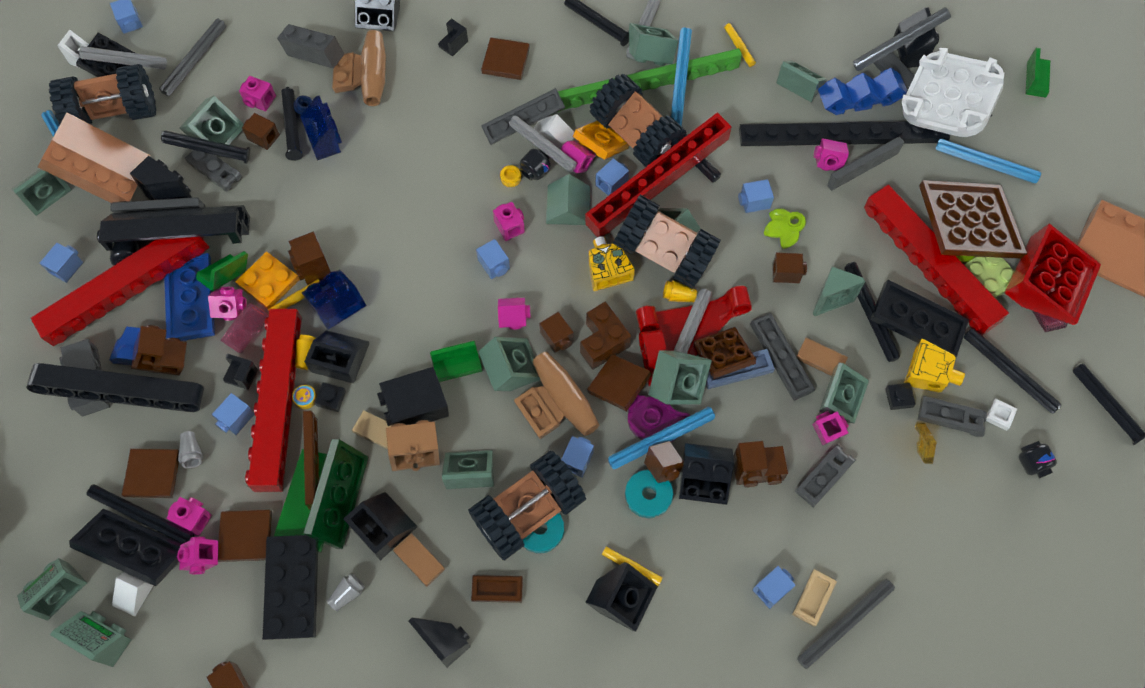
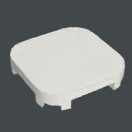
[902,48,1005,137]

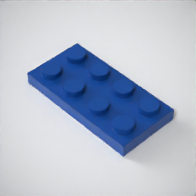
[164,253,215,341]

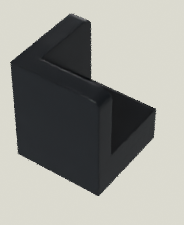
[438,18,468,56]
[223,354,258,390]

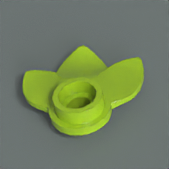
[764,209,806,249]

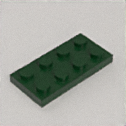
[304,439,369,549]

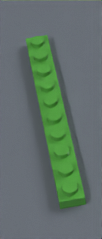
[558,48,742,112]

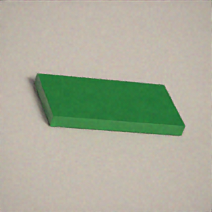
[274,449,327,553]

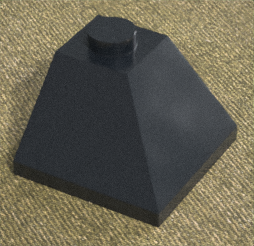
[585,562,658,632]
[408,617,470,668]

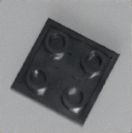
[76,32,135,77]

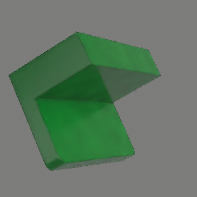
[1025,47,1051,98]
[196,251,248,291]
[430,341,482,382]

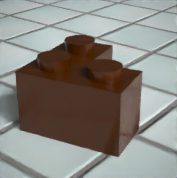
[288,231,333,285]
[580,301,631,370]
[131,325,187,376]
[733,441,788,487]

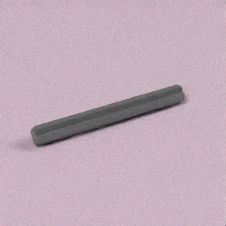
[853,7,951,71]
[159,18,226,96]
[797,579,895,669]

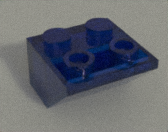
[300,95,342,161]
[302,269,367,330]

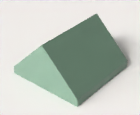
[776,61,828,102]
[546,174,590,225]
[813,267,865,316]
[819,363,869,424]
[442,450,494,489]

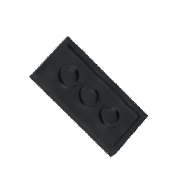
[870,280,969,357]
[69,509,182,586]
[262,535,318,640]

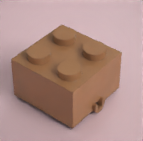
[386,420,440,471]

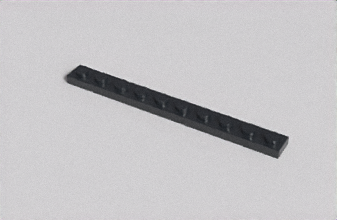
[739,121,950,146]

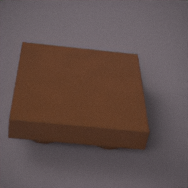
[481,37,530,80]
[694,327,756,379]
[587,354,652,412]
[122,449,179,498]
[218,510,272,562]

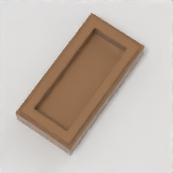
[796,338,848,376]
[393,533,445,587]

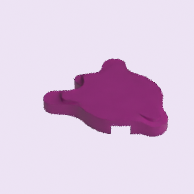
[627,395,691,442]

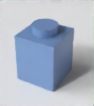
[110,0,143,34]
[595,158,629,196]
[738,179,774,213]
[476,239,510,279]
[40,243,83,283]
[212,393,254,435]
[561,436,594,477]
[753,566,796,609]

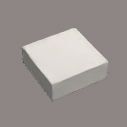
[986,398,1017,431]

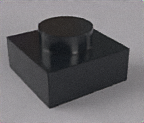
[315,382,346,412]
[885,383,916,410]

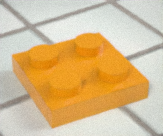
[573,121,629,160]
[235,251,300,309]

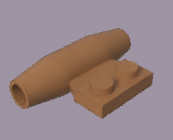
[332,30,386,106]
[514,352,599,439]

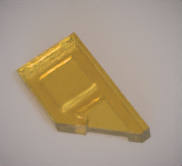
[915,422,937,464]

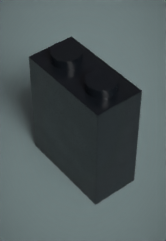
[377,367,449,426]

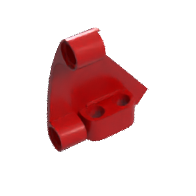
[636,286,752,386]

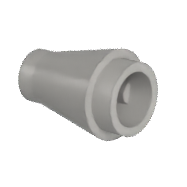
[178,431,203,468]
[327,573,365,611]

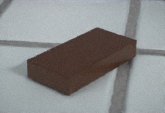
[471,575,523,603]

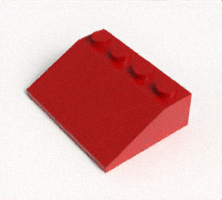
[1004,223,1101,325]

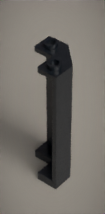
[97,205,250,251]

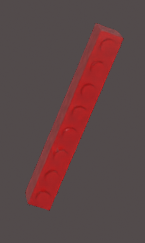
[585,112,732,237]
[864,184,1009,336]
[30,236,210,347]
[245,309,302,492]

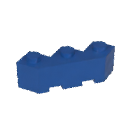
[818,68,907,115]

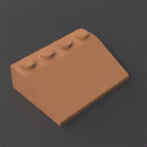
[38,113,151,203]
[1076,200,1145,297]

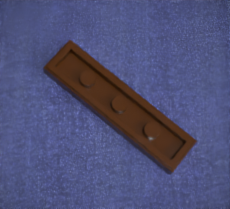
[303,411,319,510]

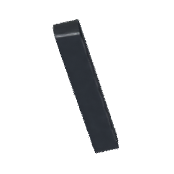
[26,363,204,412]

